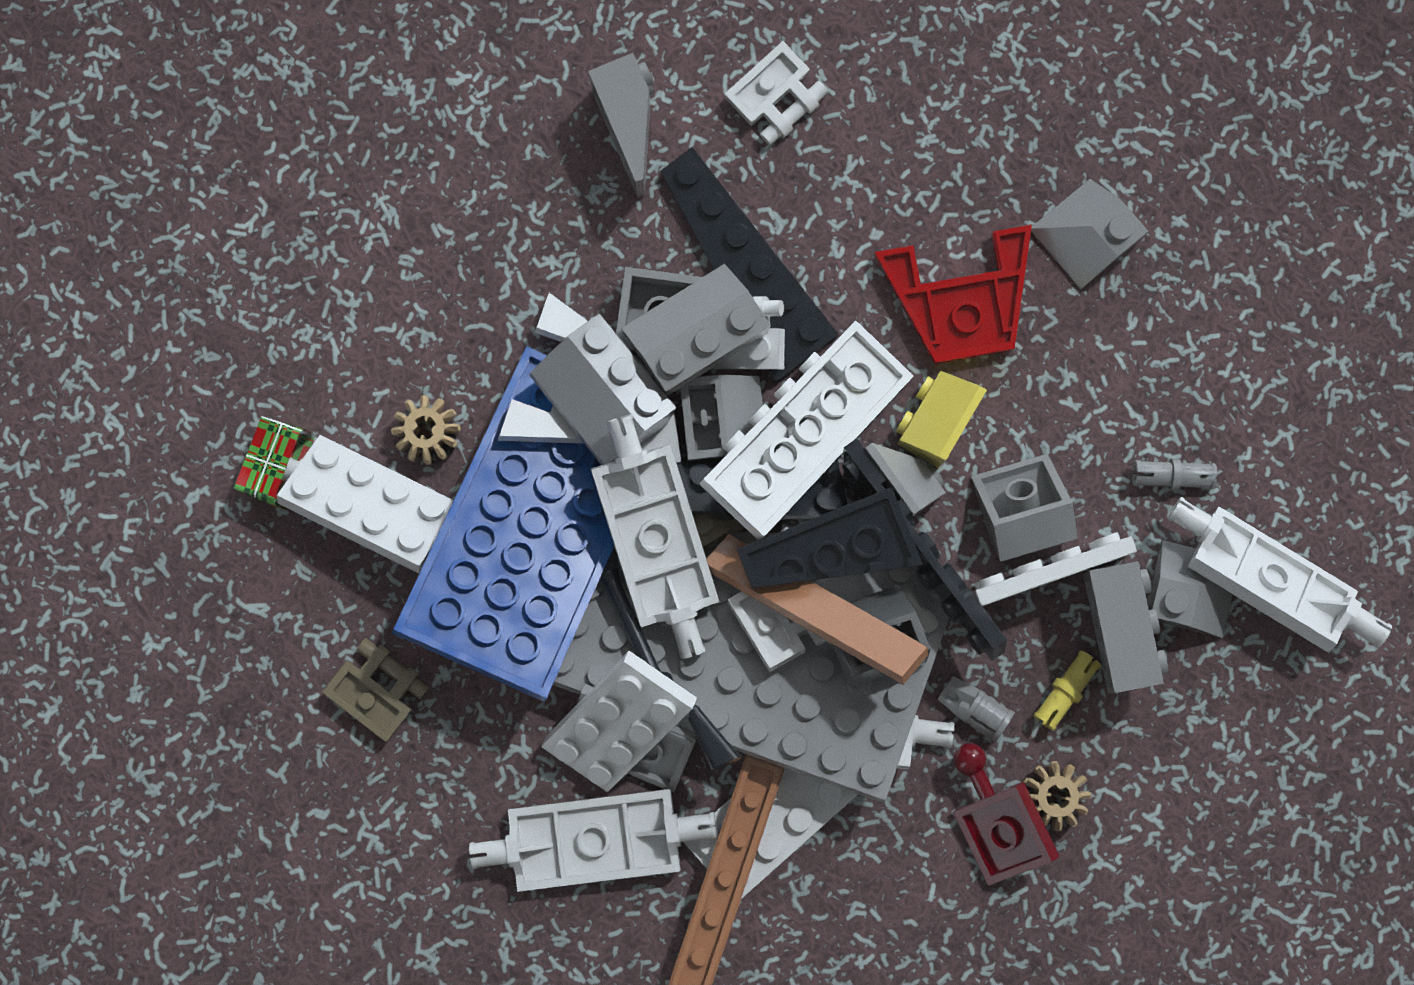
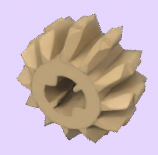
[391,395,461,465]
[1024,761,1091,831]

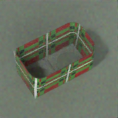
[233,416,315,510]

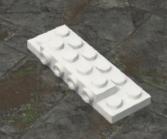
[700,321,913,540]

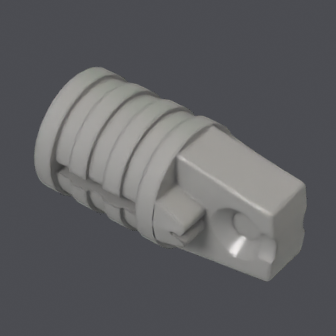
[938,676,1015,742]

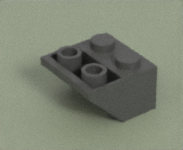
[832,585,931,688]

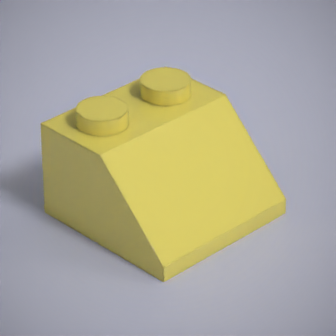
[896,371,987,468]

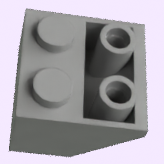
[680,375,763,462]

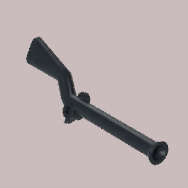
[599,568,742,771]

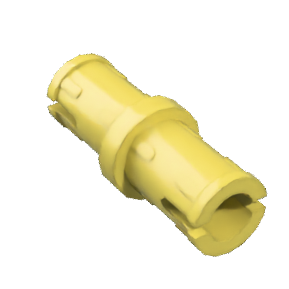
[1033,651,1101,731]

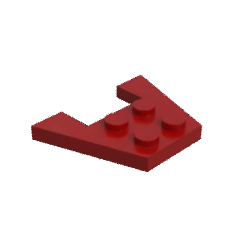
[873,224,1032,365]

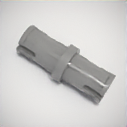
[1132,458,1217,491]

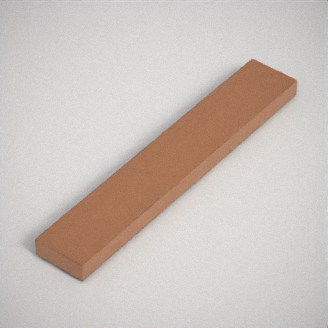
[706,534,928,685]
[668,754,785,985]

